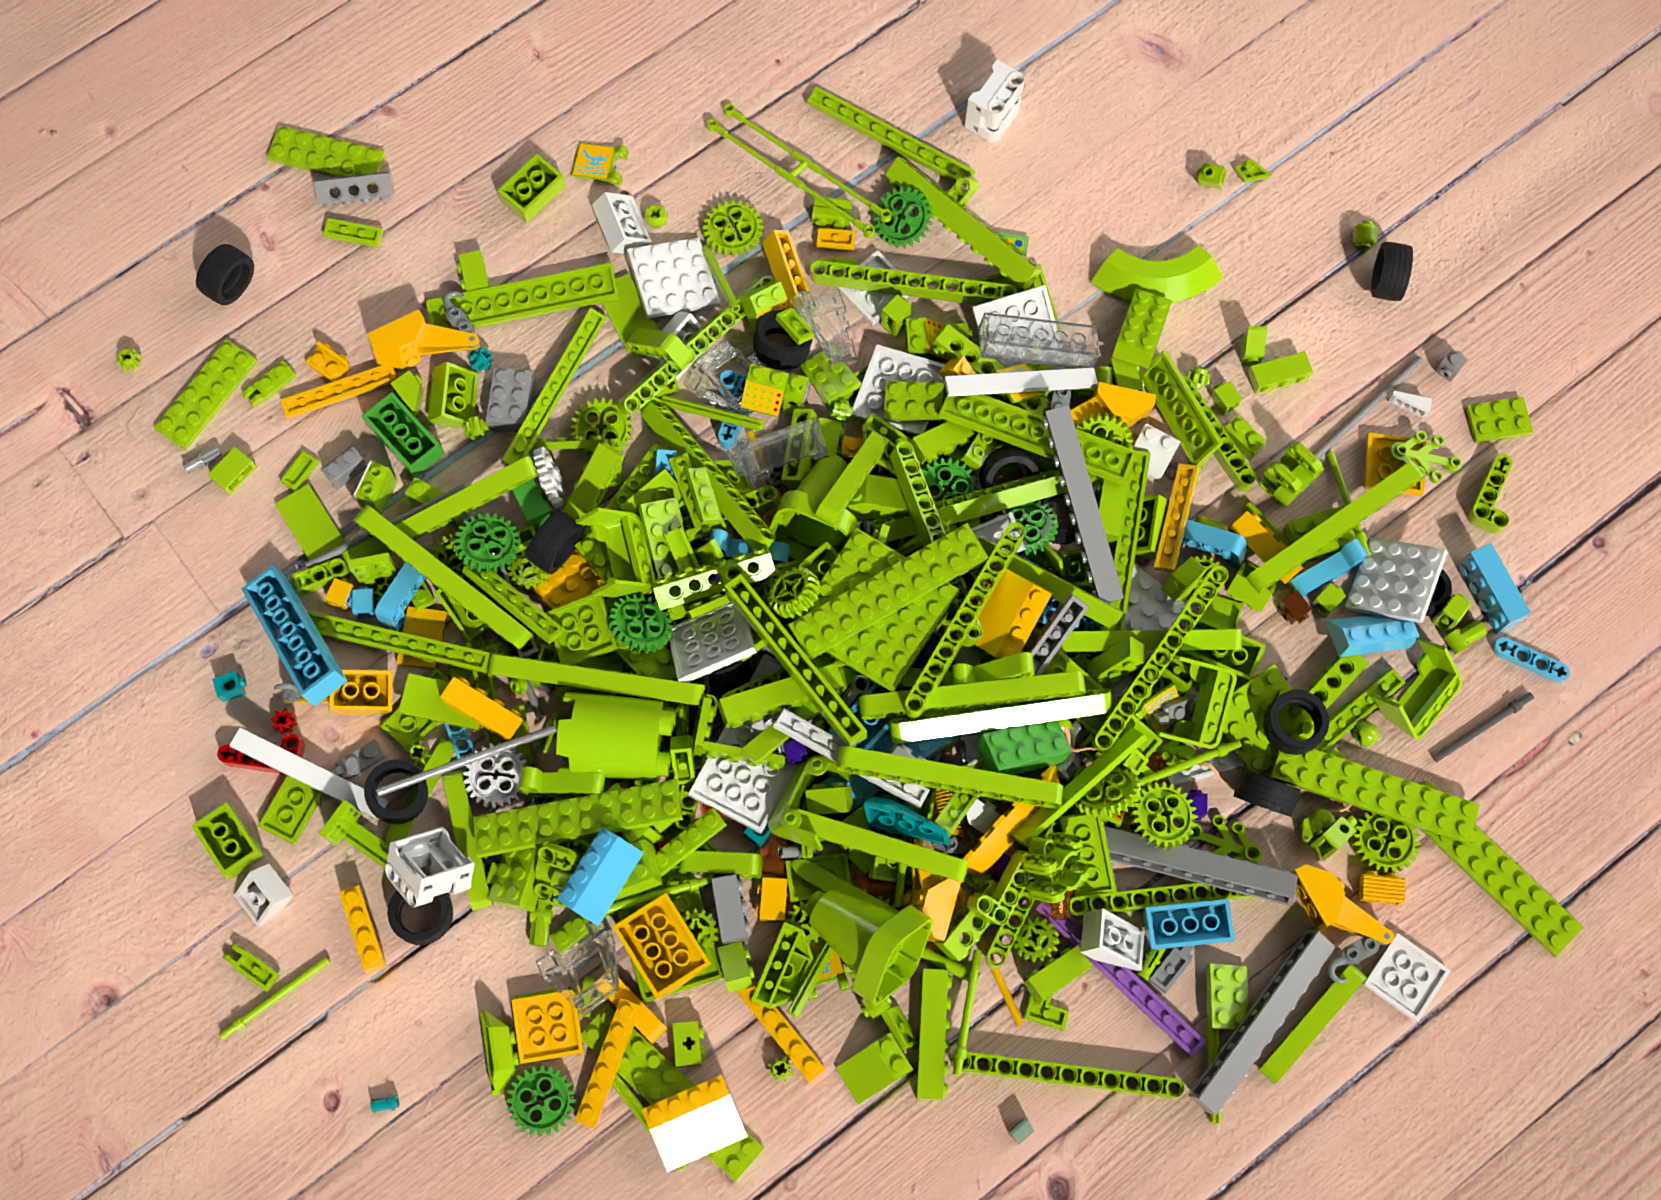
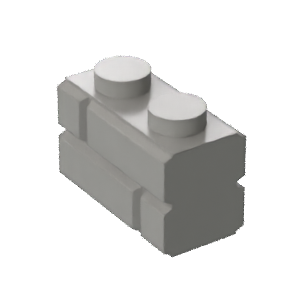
[321,446,367,490]

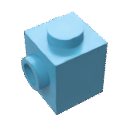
[349,587,377,618]

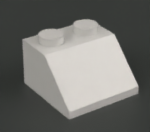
[1133,423,1181,481]
[234,864,293,927]

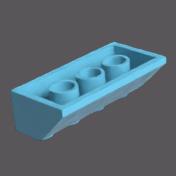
[1326,615,1420,657]
[556,827,644,926]
[1142,899,1235,950]

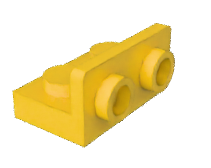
[305,341,351,382]

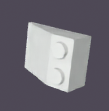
[1080,908,1145,971]

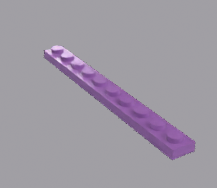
[1035,901,1206,1057]

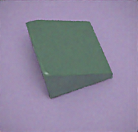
[1008,1118,1034,1145]

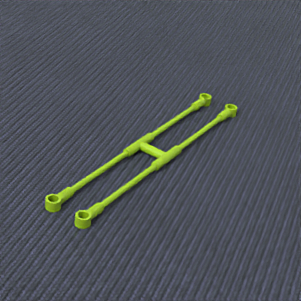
[707,104,892,238]

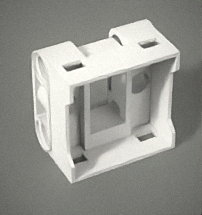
[965,60,1025,143]
[385,827,475,908]

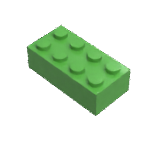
[362,392,445,478]
[976,720,1072,775]

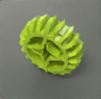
[767,567,821,620]

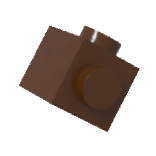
[1278,590,1312,625]

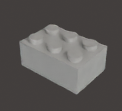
[486,367,535,432]
[711,874,751,946]

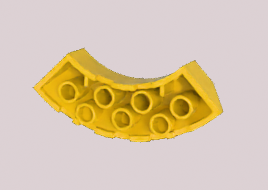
[962,765,1059,877]

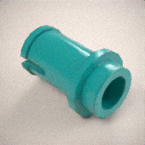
[370,1094,400,1113]

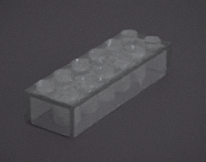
[978,312,1099,369]

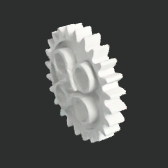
[533,446,567,509]
[463,743,528,810]

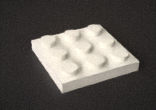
[835,250,912,326]
[1362,933,1451,1023]

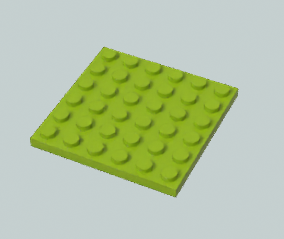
[790,528,960,692]

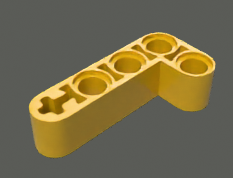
[594,968,667,1044]

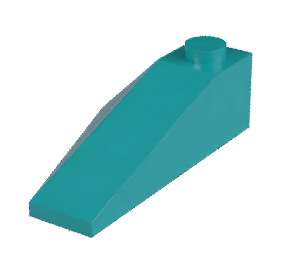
[864,796,950,845]

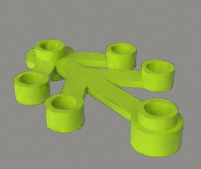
[1390,430,1462,483]
[1188,814,1262,864]

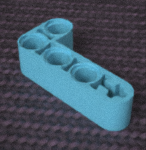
[718,370,749,450]
[1182,519,1248,568]
[709,529,790,566]
[1288,539,1369,598]
[375,562,426,631]

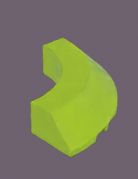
[1090,245,1223,304]

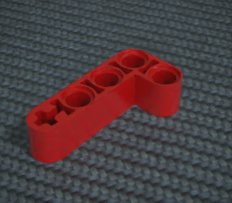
[217,733,305,774]

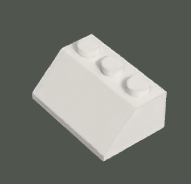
[592,192,652,254]
[645,311,701,381]

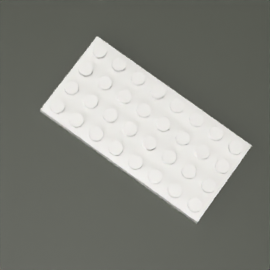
[688,654,822,834]

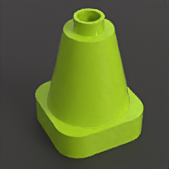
[769,455,857,561]
[806,889,933,1006]

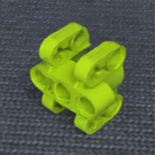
[1259,441,1325,507]
[1021,832,1090,903]
[534,838,592,907]

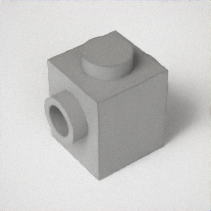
[1435,348,1468,382]

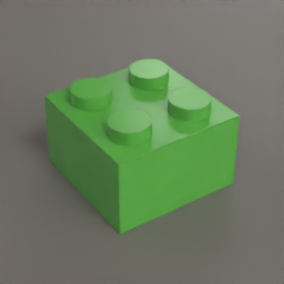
[512,479,553,532]

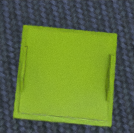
[1201,594,1244,629]

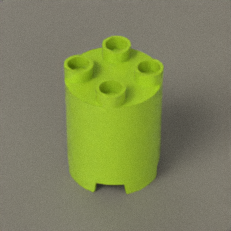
[556,692,678,782]

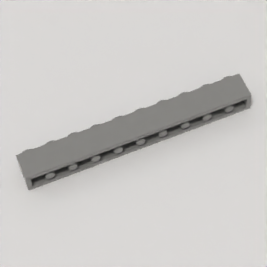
[1041,405,1124,603]
[1104,825,1298,906]
[1188,929,1335,1115]

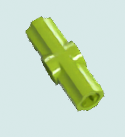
[529,886,554,947]

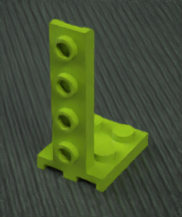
[531,435,623,487]
[669,453,727,549]
[663,526,729,619]
[694,697,785,770]
[318,799,389,868]

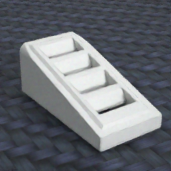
[1388,391,1432,418]

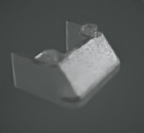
[739,417,827,484]

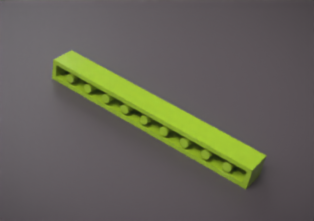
[885,157,1042,289]
[724,574,867,747]

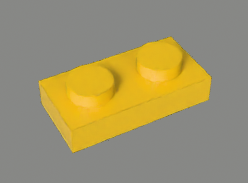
[817,228,856,251]

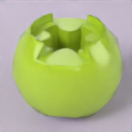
[644,204,668,228]
[1353,721,1379,747]

